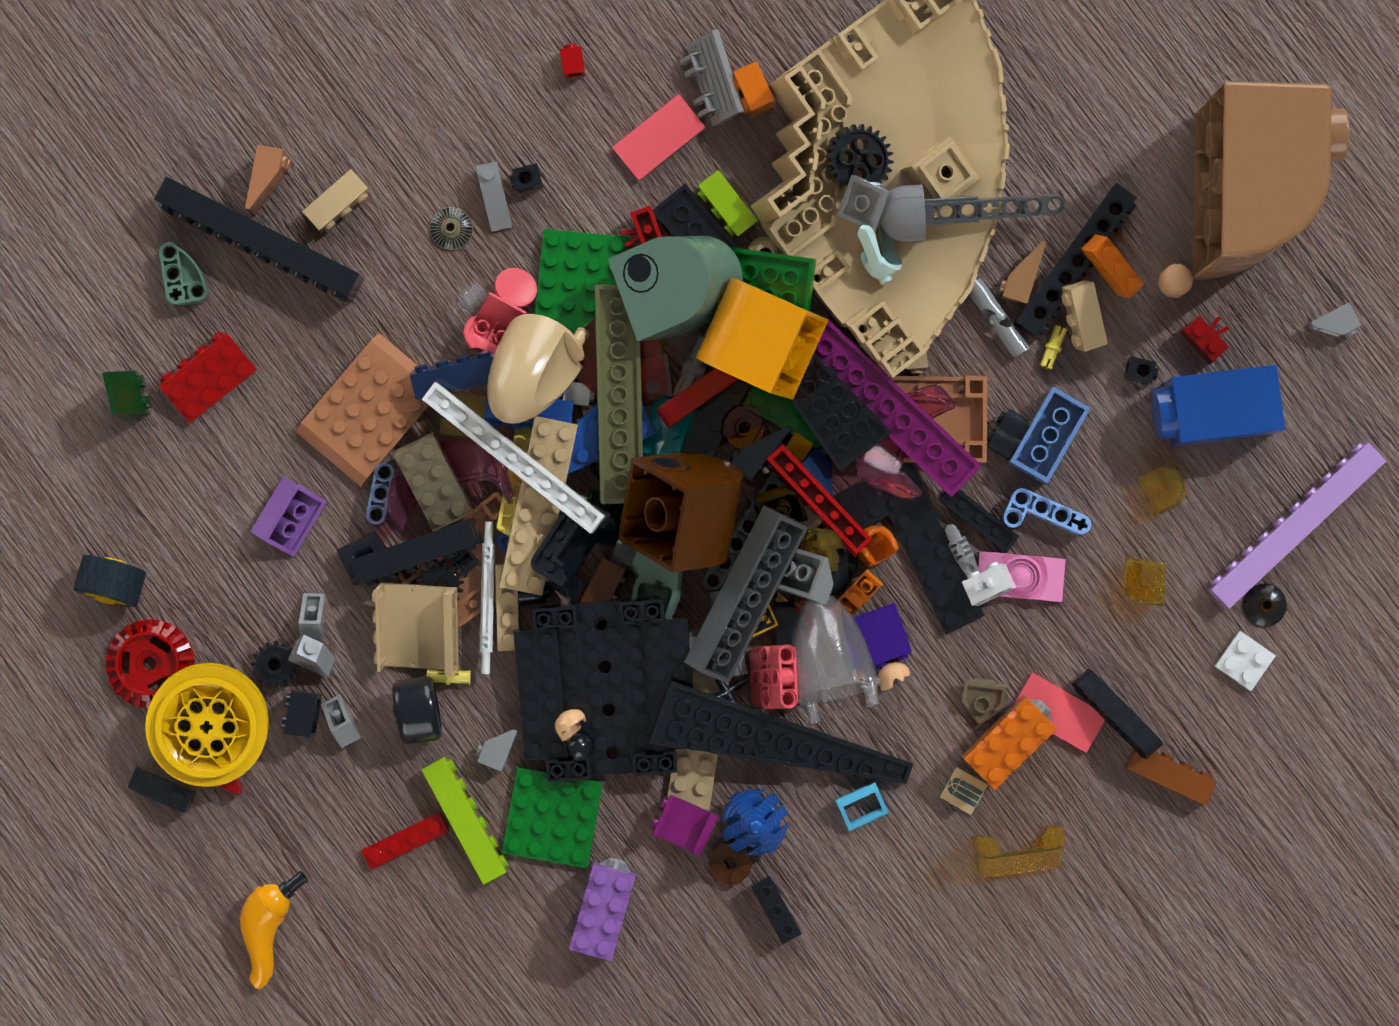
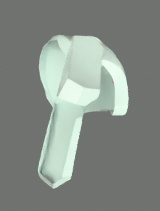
[857,223,902,285]

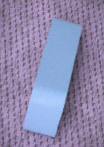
[1001,488,1091,535]

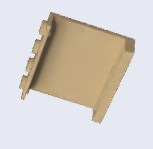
[372,583,459,677]

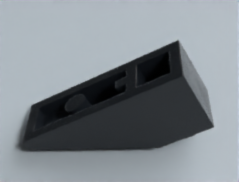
[128,767,197,813]

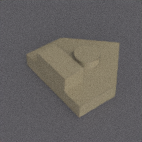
[960,678,1007,725]

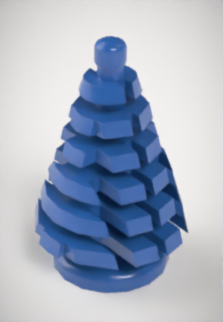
[720,789,789,856]

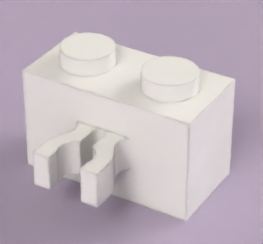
[962,562,1016,606]

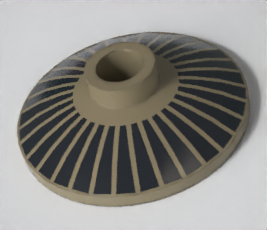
[430,207,473,250]

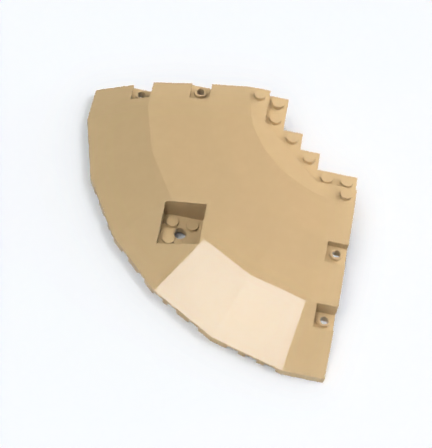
[750,0,1010,378]

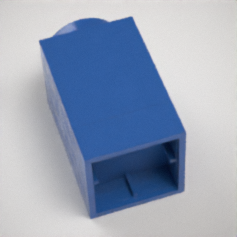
[1151,365,1285,447]

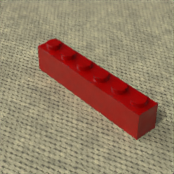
[767,444,873,558]

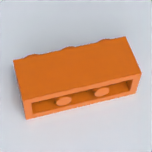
[1081,234,1144,299]

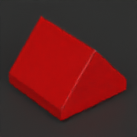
[219,778,243,795]

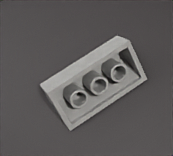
[777,549,834,605]

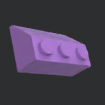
[250,476,327,557]

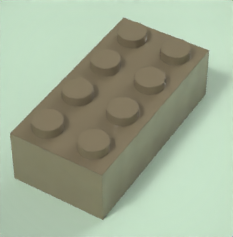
[394,432,473,532]

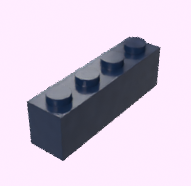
[410,350,495,400]

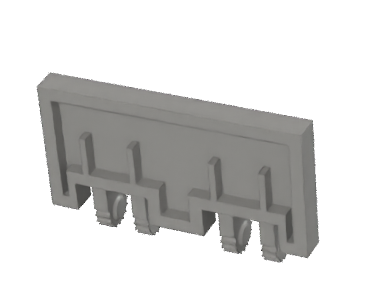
[680,29,745,126]

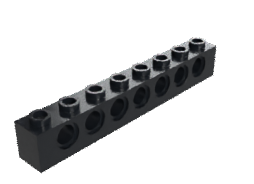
[1013,183,1137,338]

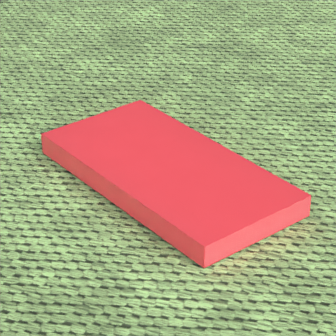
[612,94,706,181]
[1014,672,1105,753]

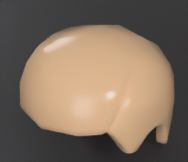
[1158,263,1193,298]
[878,662,911,691]
[554,709,586,741]

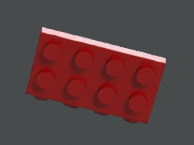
[159,331,257,424]

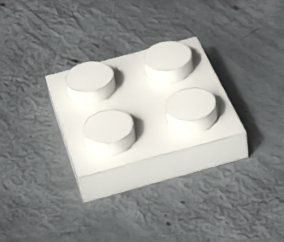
[1215,631,1276,691]

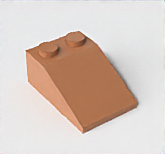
[245,145,291,215]

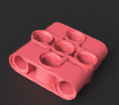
[749,645,798,709]

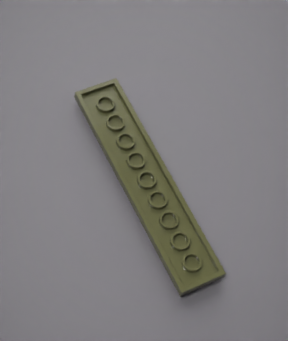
[594,284,643,504]

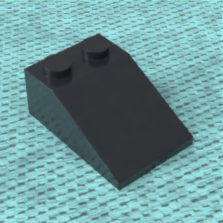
[729,427,791,485]

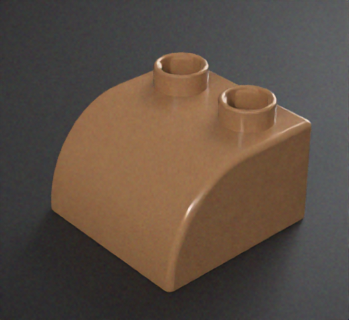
[1192,81,1350,280]

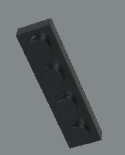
[938,490,1020,553]

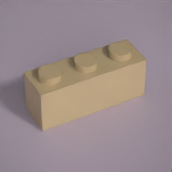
[302,169,370,233]
[1062,280,1108,352]

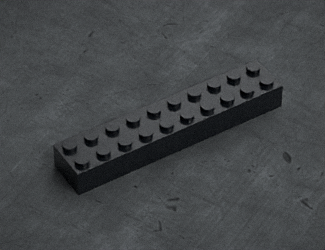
[154,176,364,303]

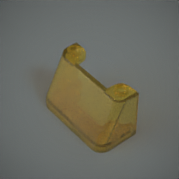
[971,824,1065,878]

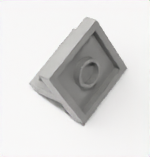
[837,175,890,232]

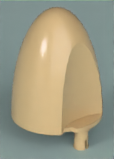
[487,314,589,424]

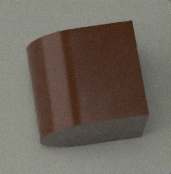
[618,453,743,573]

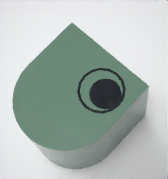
[608,236,743,341]

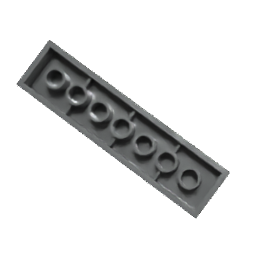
[684,506,808,683]

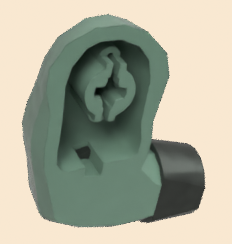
[610,540,683,619]

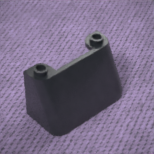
[531,501,620,604]

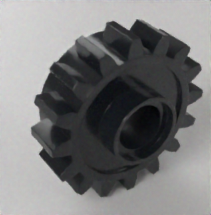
[417,562,464,601]
[251,641,300,688]

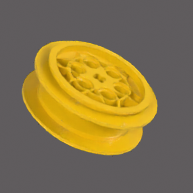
[145,663,269,787]

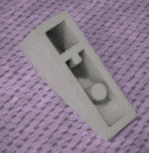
[476,161,513,232]

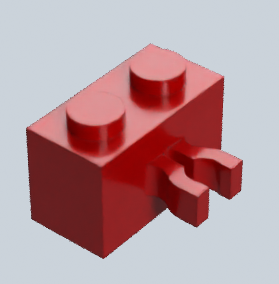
[620,205,662,248]
[1180,316,1229,364]

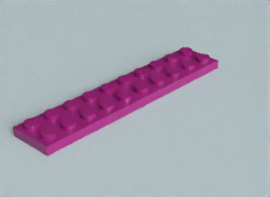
[814,317,982,497]

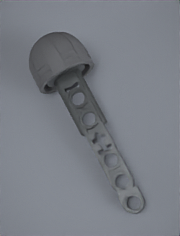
[879,184,1065,242]

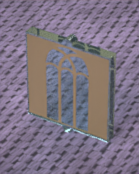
[939,766,989,816]

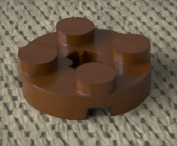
[720,405,764,449]
[708,841,752,885]

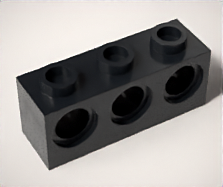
[750,875,801,945]

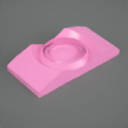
[978,551,1066,602]

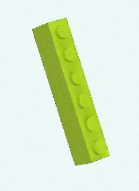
[421,757,509,885]

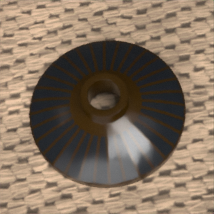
[1243,583,1287,627]

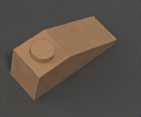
[999,241,1046,306]

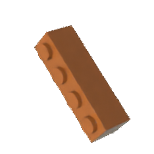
[1124,749,1217,806]

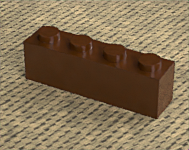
[580,558,628,626]

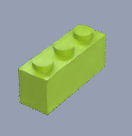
[697,170,758,239]

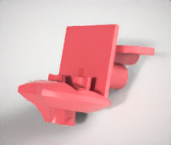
[463,268,537,353]

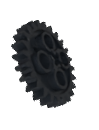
[824,124,894,189]

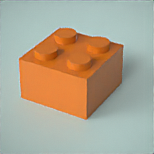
[733,61,775,119]

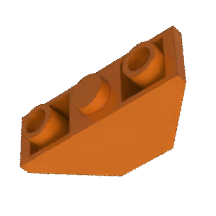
[832,569,883,621]

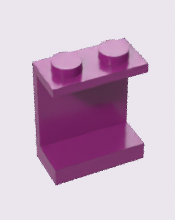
[650,794,718,857]

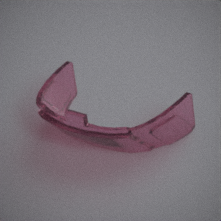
[857,384,956,498]
[387,436,514,531]

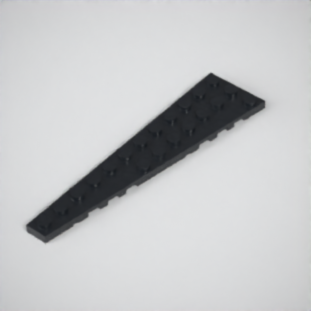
[743,281,893,471]
[648,680,913,784]

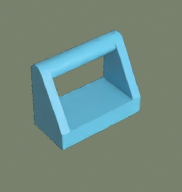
[835,782,889,831]

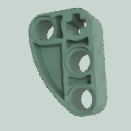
[159,242,210,306]

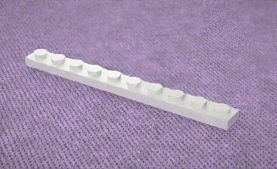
[422,382,605,534]

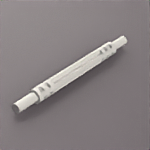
[480,522,495,674]

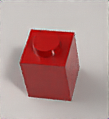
[559,44,586,79]

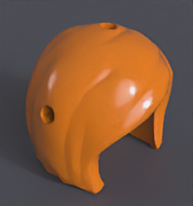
[859,525,899,567]

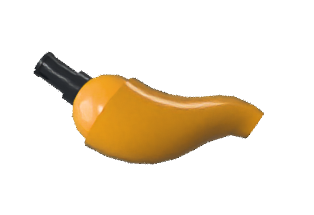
[240,871,309,990]

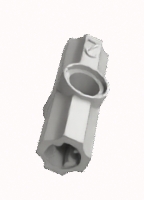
[672,336,708,396]

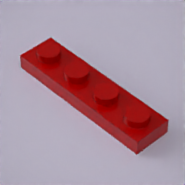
[361,812,449,870]

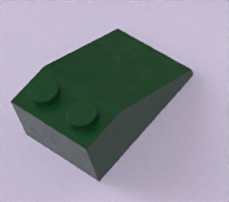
[102,371,152,421]

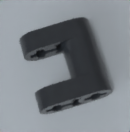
[337,530,385,586]

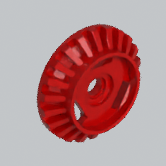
[105,619,195,708]

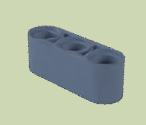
[366,463,396,525]

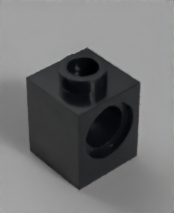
[509,163,543,193]
[1124,356,1159,385]

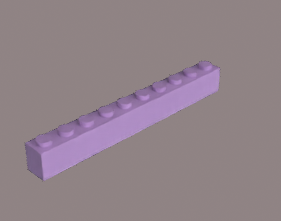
[1208,442,1386,609]

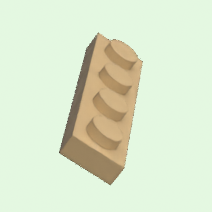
[494,564,519,651]

